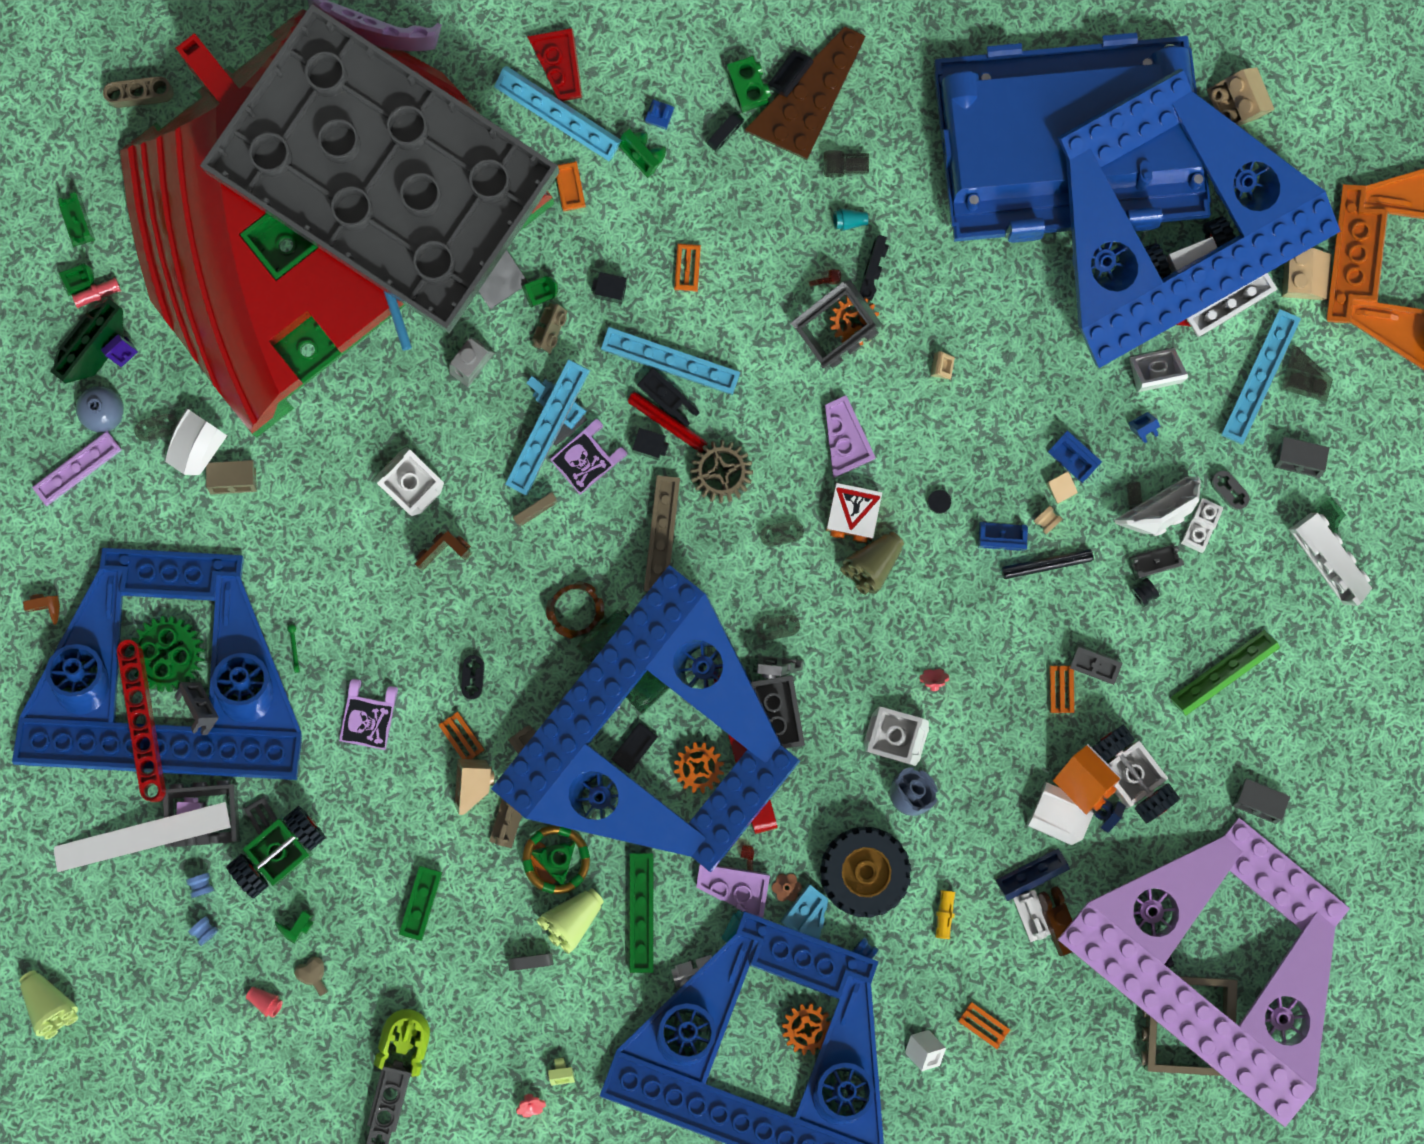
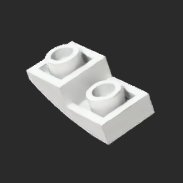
[1181,498,1223,553]

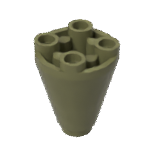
[840,532,904,595]

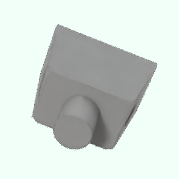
[449,338,495,387]

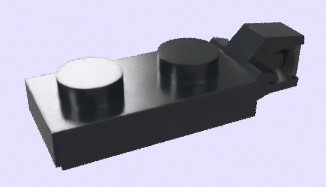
[859,235,889,301]

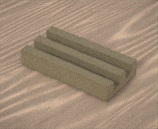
[513,492,558,527]

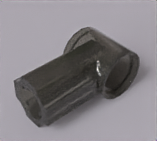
[823,150,869,178]

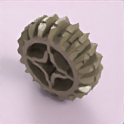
[690,440,753,504]

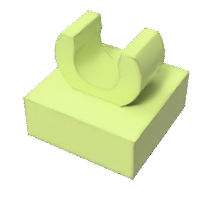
[548,1058,575,1086]

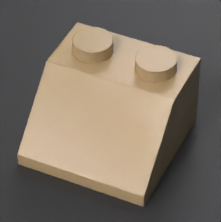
[1282,248,1332,301]
[455,759,494,815]

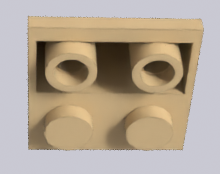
[1207,67,1275,126]

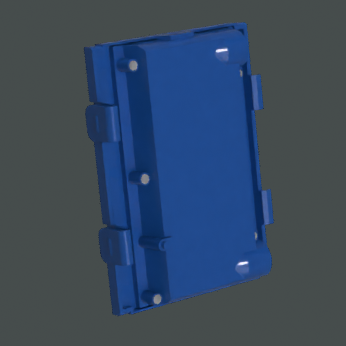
[934,33,1211,243]

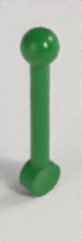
[287,624,300,673]

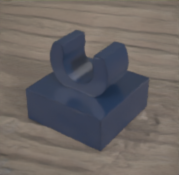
[1095,800,1126,833]

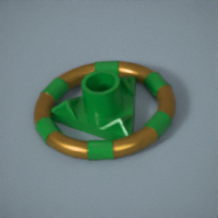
[522,825,590,894]

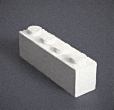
[1289,513,1372,606]

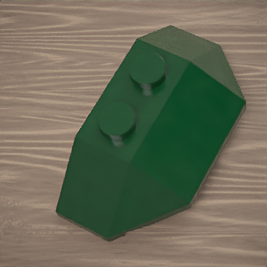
[50,298,123,384]

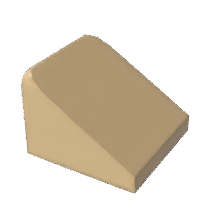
[1046,471,1078,504]

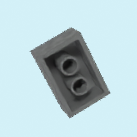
[751,675,805,749]

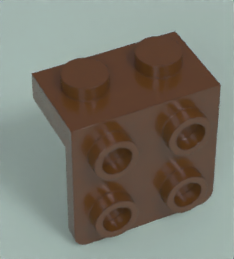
[415,530,472,571]

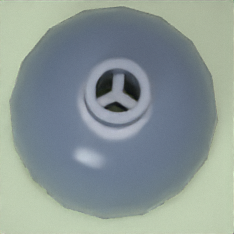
[76,386,124,433]
[890,767,938,816]

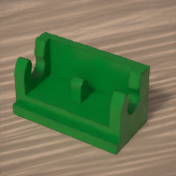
[58,192,95,248]

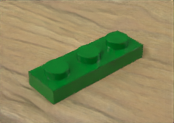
[399,866,443,941]

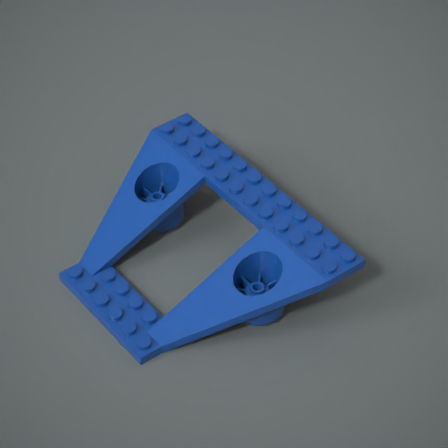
[1057,69,1340,368]
[12,548,302,780]
[491,565,800,872]
[599,911,884,1144]

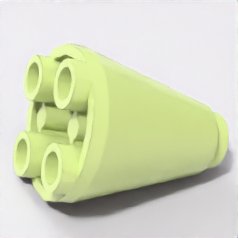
[536,888,604,954]
[19,970,78,1040]

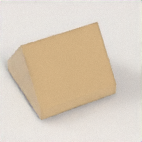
[931,351,955,380]

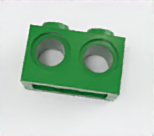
[727,56,771,113]

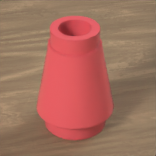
[246,986,283,1018]

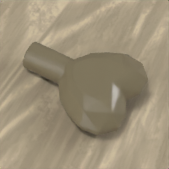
[294,956,328,996]

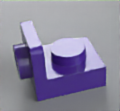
[101,334,138,367]

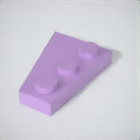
[825,395,876,479]
[696,864,770,918]

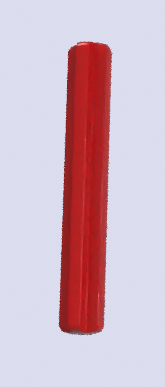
[628,392,708,453]

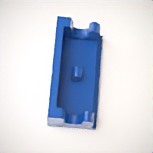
[1048,430,1102,483]
[978,522,1028,551]

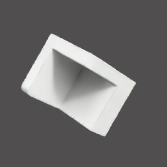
[905,1030,946,1071]

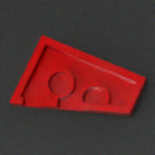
[527,28,583,101]

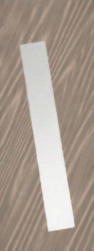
[54,802,231,872]

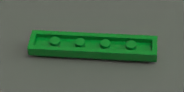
[630,853,654,973]

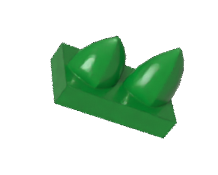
[619,129,666,178]

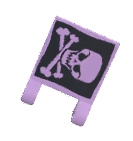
[550,419,627,495]
[339,679,398,750]

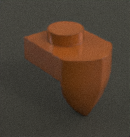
[23,594,60,625]

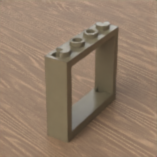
[1141,976,1238,1076]

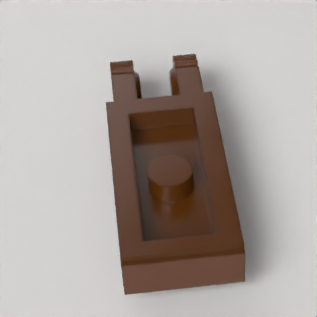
[1038,886,1073,956]

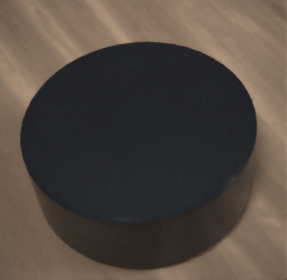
[927,490,951,514]

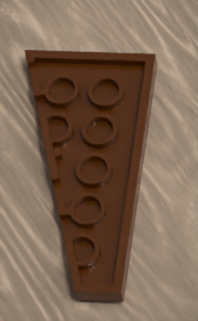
[745,27,866,160]

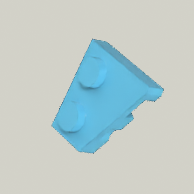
[780,883,828,939]

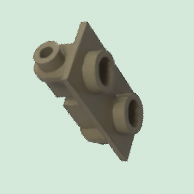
[531,303,568,354]
[489,799,522,849]

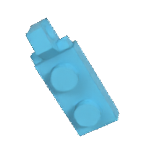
[526,376,587,429]

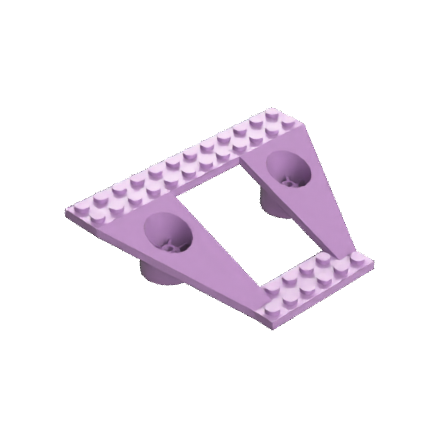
[1057,818,1350,1127]

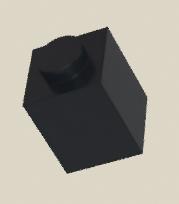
[591,272,627,304]
[632,428,669,461]

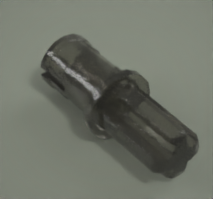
[1126,482,1143,511]

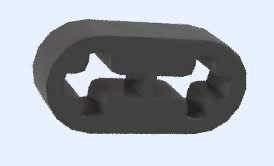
[1211,471,1249,510]
[508,953,554,971]

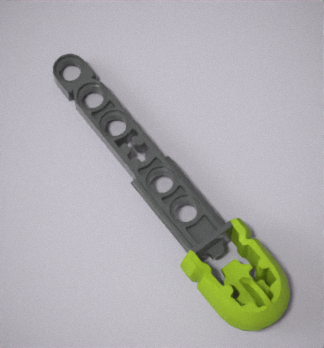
[366,1009,430,1144]

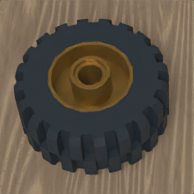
[820,827,912,918]

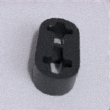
[707,112,745,152]
[461,655,485,700]

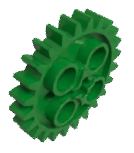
[129,616,205,692]

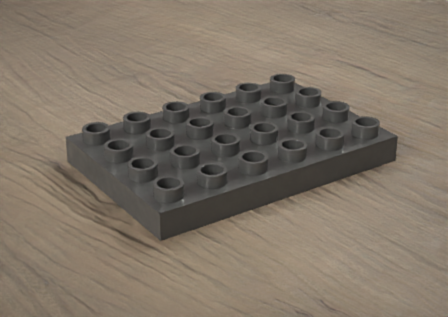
[200,4,559,334]

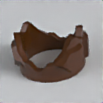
[546,581,604,639]

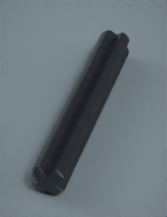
[1002,549,1094,579]

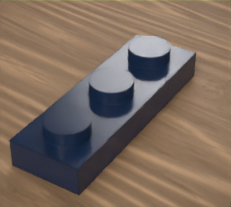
[995,849,1070,901]

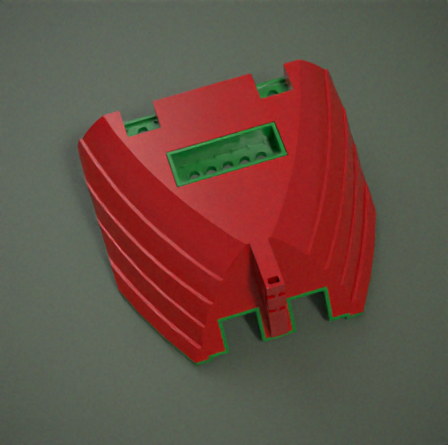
[120,9,554,438]

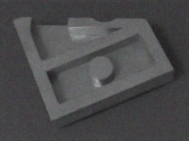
[757,656,803,679]

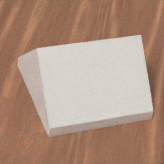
[1129,348,1188,392]

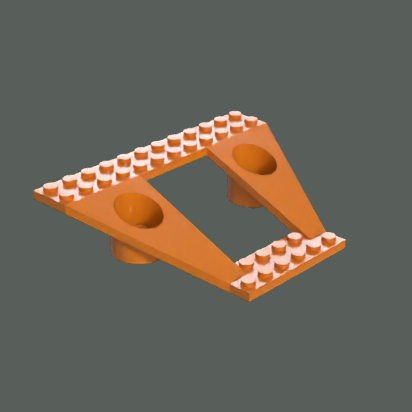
[1327,169,1424,371]

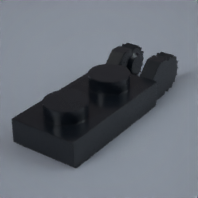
[637,368,700,427]

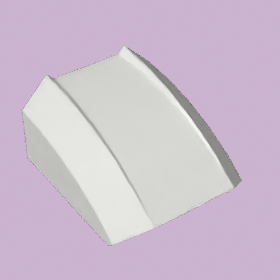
[165,408,227,475]
[374,447,444,516]
[864,706,929,766]
[1026,782,1094,845]

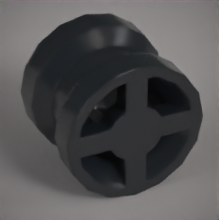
[1131,578,1160,607]

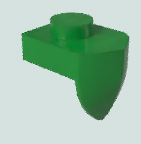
[59,263,94,296]
[522,276,558,308]
[275,910,314,944]

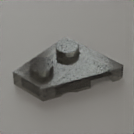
[1281,346,1333,402]

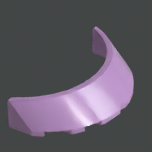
[308,0,442,51]

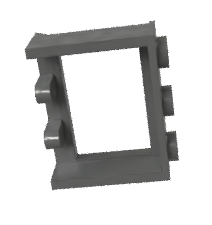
[790,280,883,369]
[163,780,241,848]

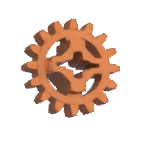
[829,296,879,345]
[674,742,724,793]
[781,1003,831,1055]

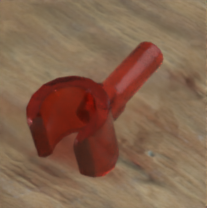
[809,269,841,287]
[740,845,754,871]

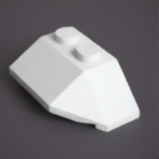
[1187,273,1277,337]
[1114,477,1201,536]

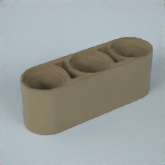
[103,76,174,108]

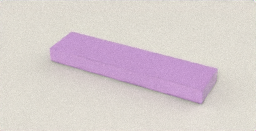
[32,431,122,506]

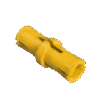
[935,890,956,939]

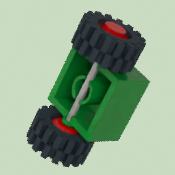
[226,806,326,898]

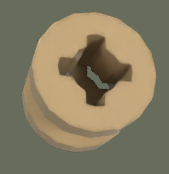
[1033,505,1063,534]

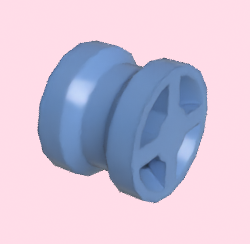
[186,873,214,898]
[188,916,219,946]

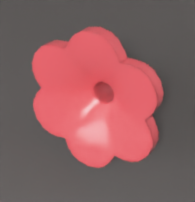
[919,669,949,691]
[516,1094,546,1117]

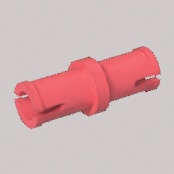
[72,277,121,309]

